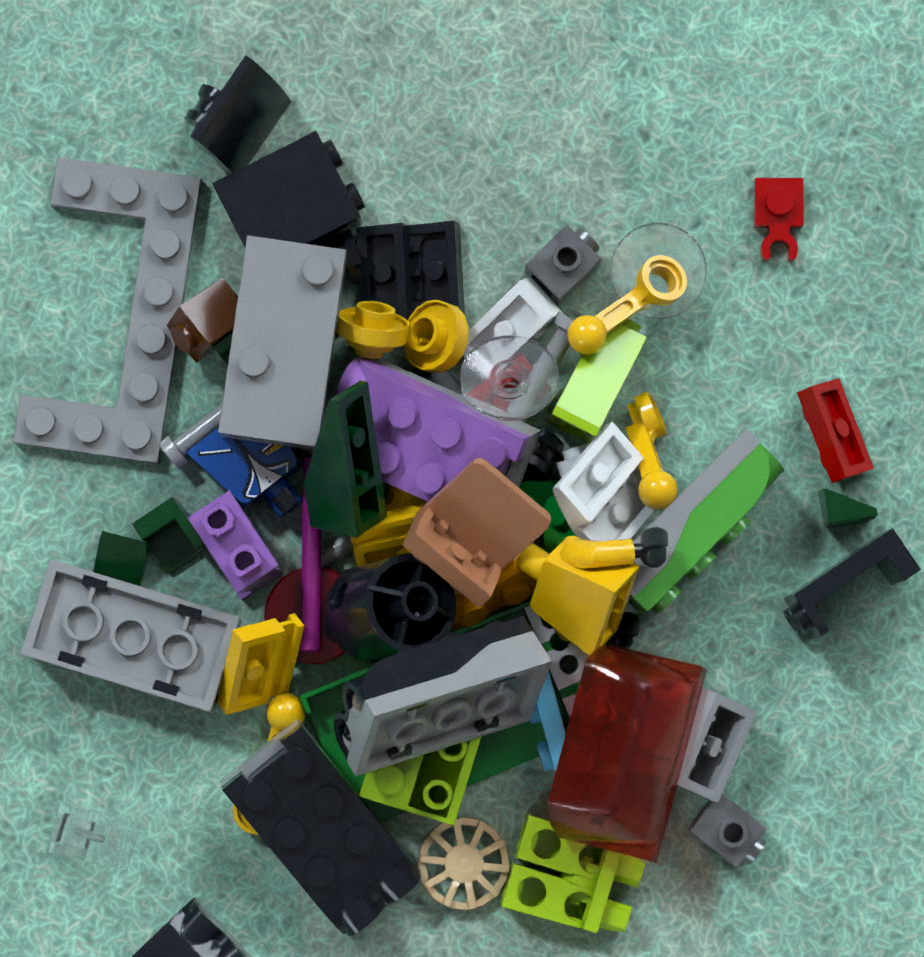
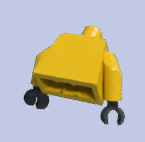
[516,527,668,657]

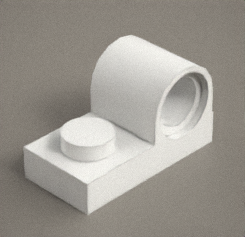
[463,277,563,380]

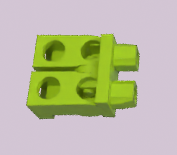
[499,813,646,933]

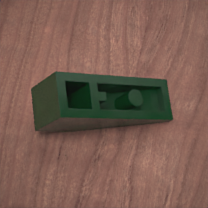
[304,380,387,538]

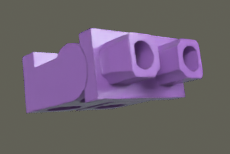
[188,490,283,601]

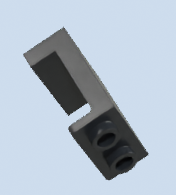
[212,131,366,247]
[783,528,921,639]

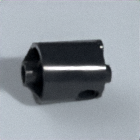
[325,553,457,662]

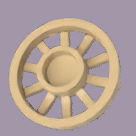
[417,817,510,910]

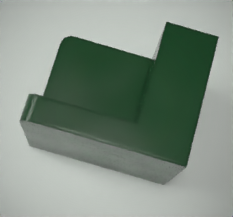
[131,496,208,573]

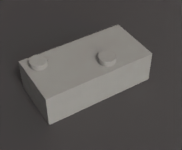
[218,235,347,450]

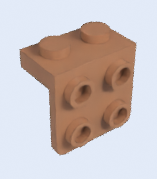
[403,458,551,608]

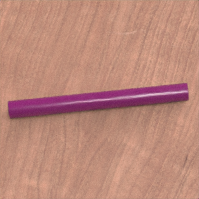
[300,457,321,653]

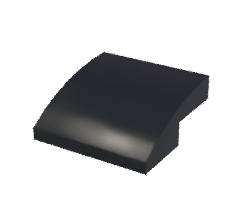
[190,55,292,174]
[356,220,465,321]

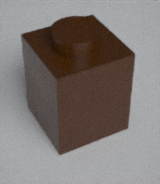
[166,278,238,363]

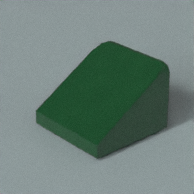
[818,488,878,528]
[93,531,151,587]

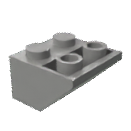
[612,666,756,803]

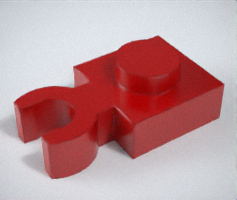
[754,178,804,262]

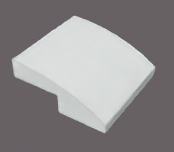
[553,422,654,541]

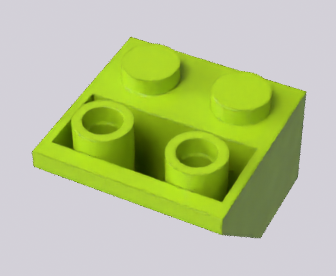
[359,737,481,826]

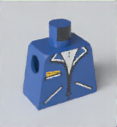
[187,427,302,518]

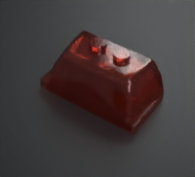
[547,645,707,864]

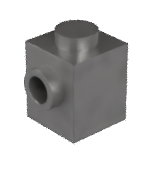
[524,224,601,305]
[686,794,767,868]

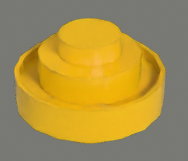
[403,300,469,373]
[336,301,409,359]

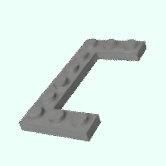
[13,157,202,464]

